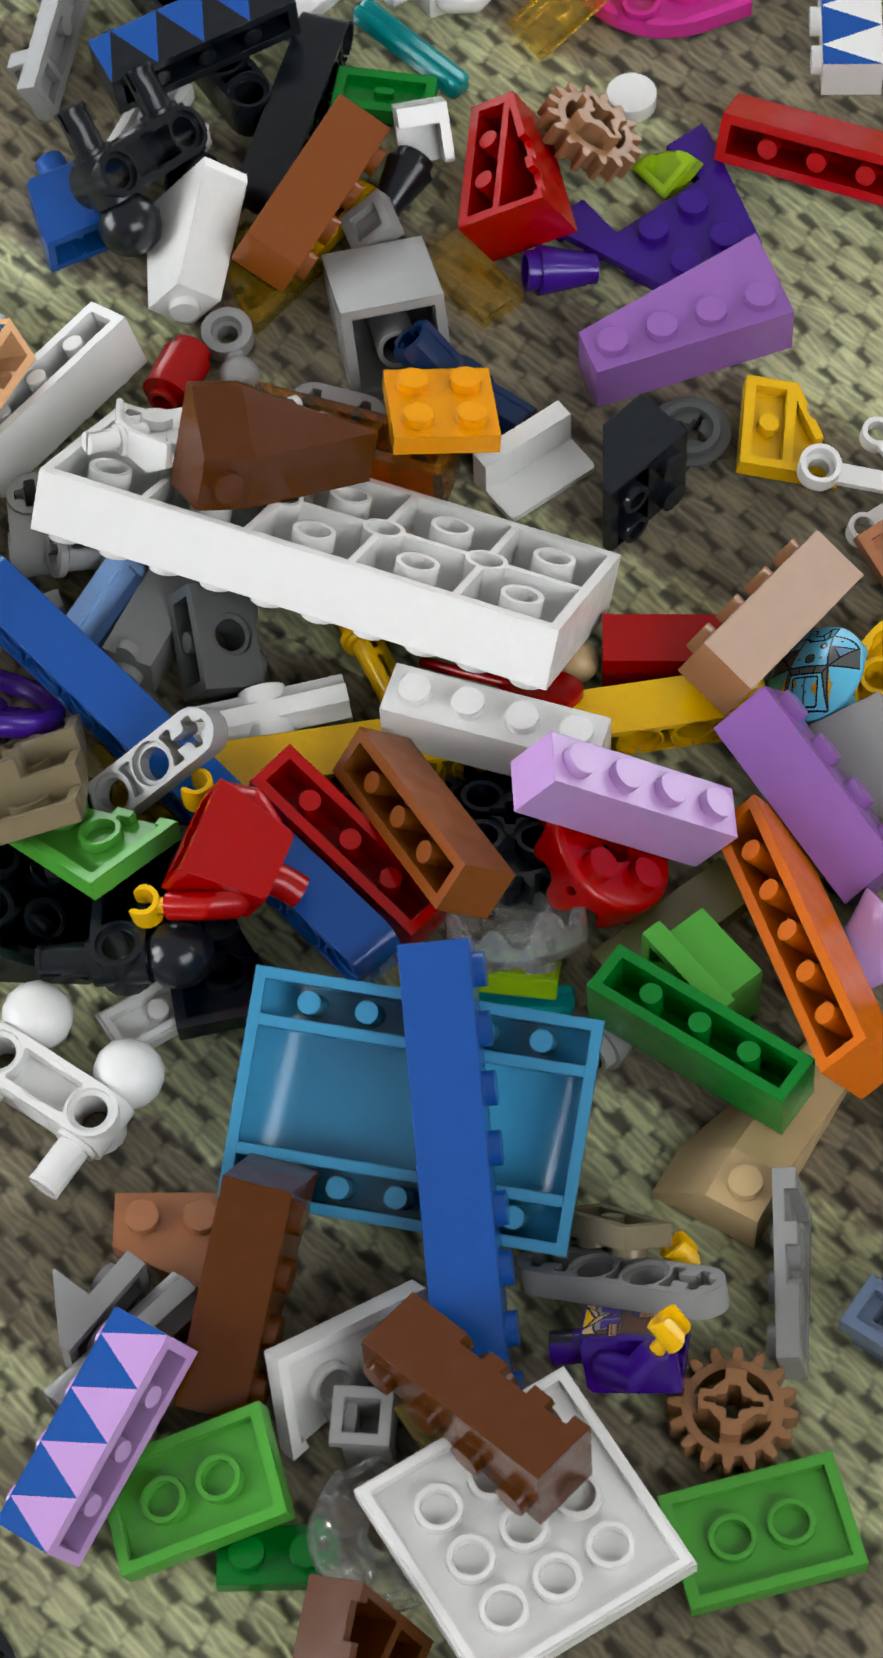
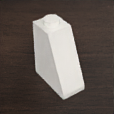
[147,156,247,325]

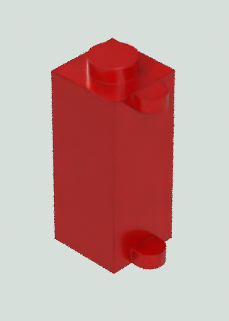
[602,613,722,687]

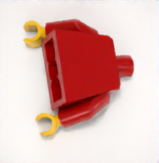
[129,768,310,929]

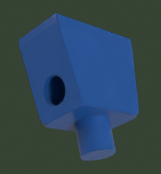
[27,150,109,273]

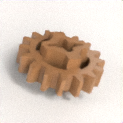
[536,82,642,182]
[667,1346,799,1478]

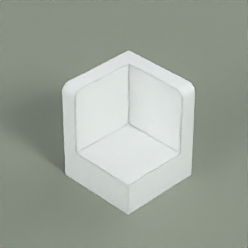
[391,96,455,163]

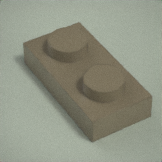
[570,1203,673,1259]

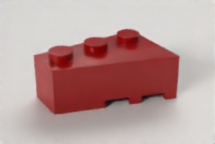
[458,91,578,262]

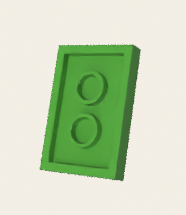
[107,1400,296,1582]
[656,1450,869,1618]

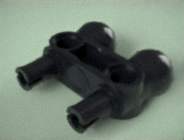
[53,60,220,257]
[35,822,215,996]

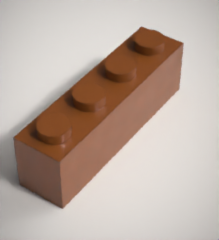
[231,94,391,293]
[332,727,516,920]

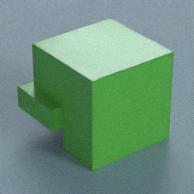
[641,908,762,1019]

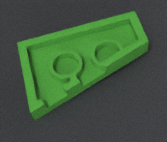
[8,803,182,901]

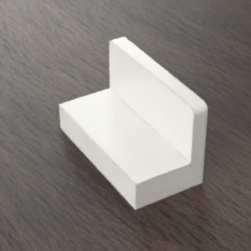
[473,400,594,522]

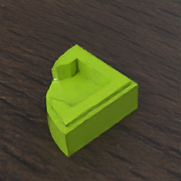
[631,150,704,201]

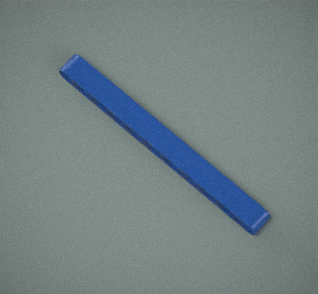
[0,555,401,981]

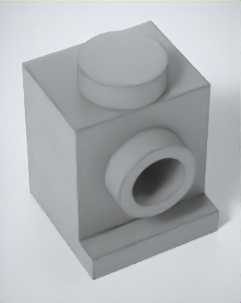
[328,1385,399,1469]

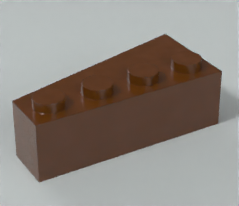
[361,1292,592,1525]

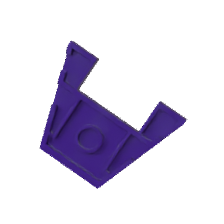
[555,123,762,290]

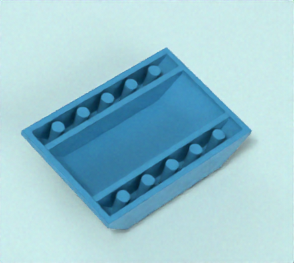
[216,964,605,1257]

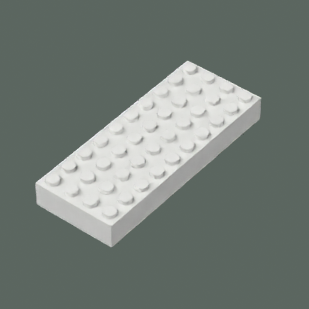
[30,402,621,691]

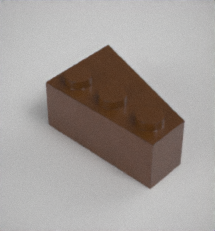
[292,1573,434,1658]

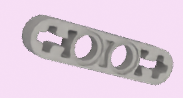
[87,707,228,817]
[517,1246,730,1321]

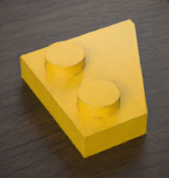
[735,374,837,488]

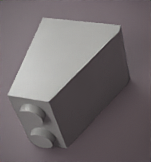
[321,235,450,399]

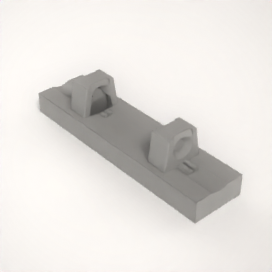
[7,0,90,121]

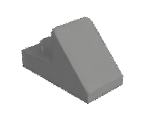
[53,1250,151,1368]

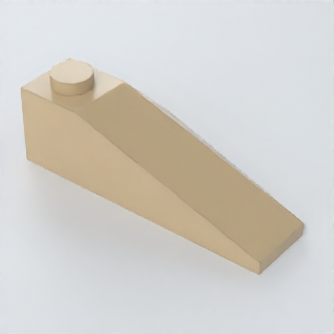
[652,1041,848,1249]

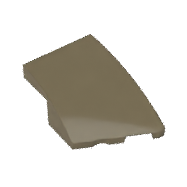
[0,713,88,846]

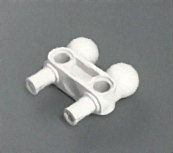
[0,980,165,1200]

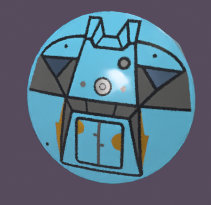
[769,627,868,724]

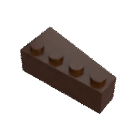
[174,1153,319,1417]

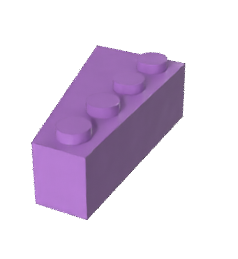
[579,233,795,407]

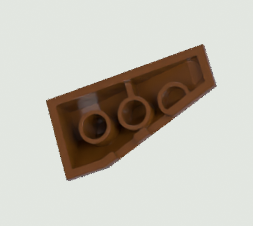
[170,380,379,511]

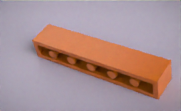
[721,794,883,1100]

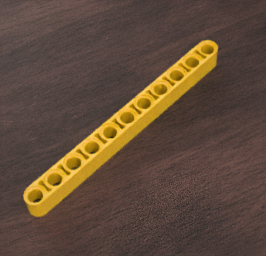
[215,675,765,796]

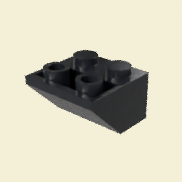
[602,394,687,552]

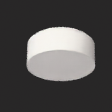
[606,73,657,123]

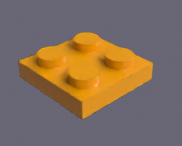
[382,366,501,455]

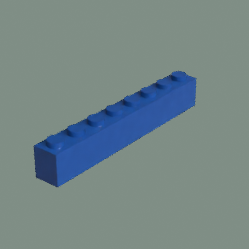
[397,938,526,1390]

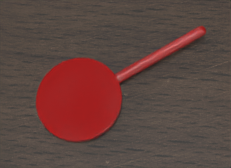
[419,657,584,708]

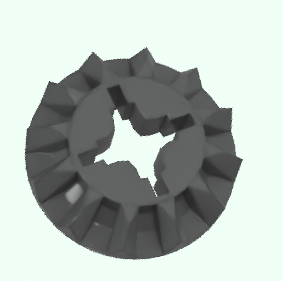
[659,396,732,472]

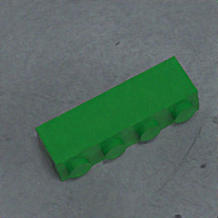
[586,944,815,1135]

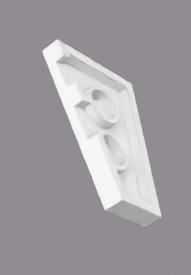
[264,1279,428,1461]

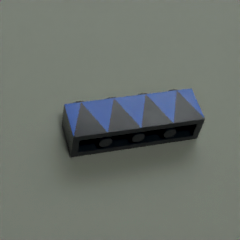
[87,0,301,115]

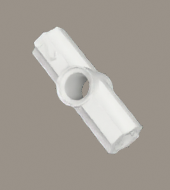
[193,674,353,742]

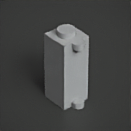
[102,568,199,693]

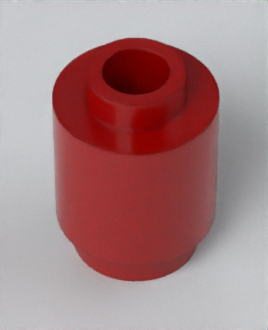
[142,335,211,410]

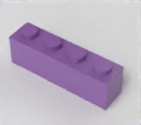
[713,686,883,906]

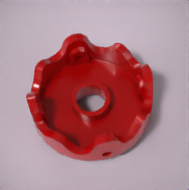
[534,819,669,928]

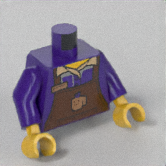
[549,1230,700,1394]

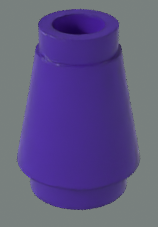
[521,244,599,296]

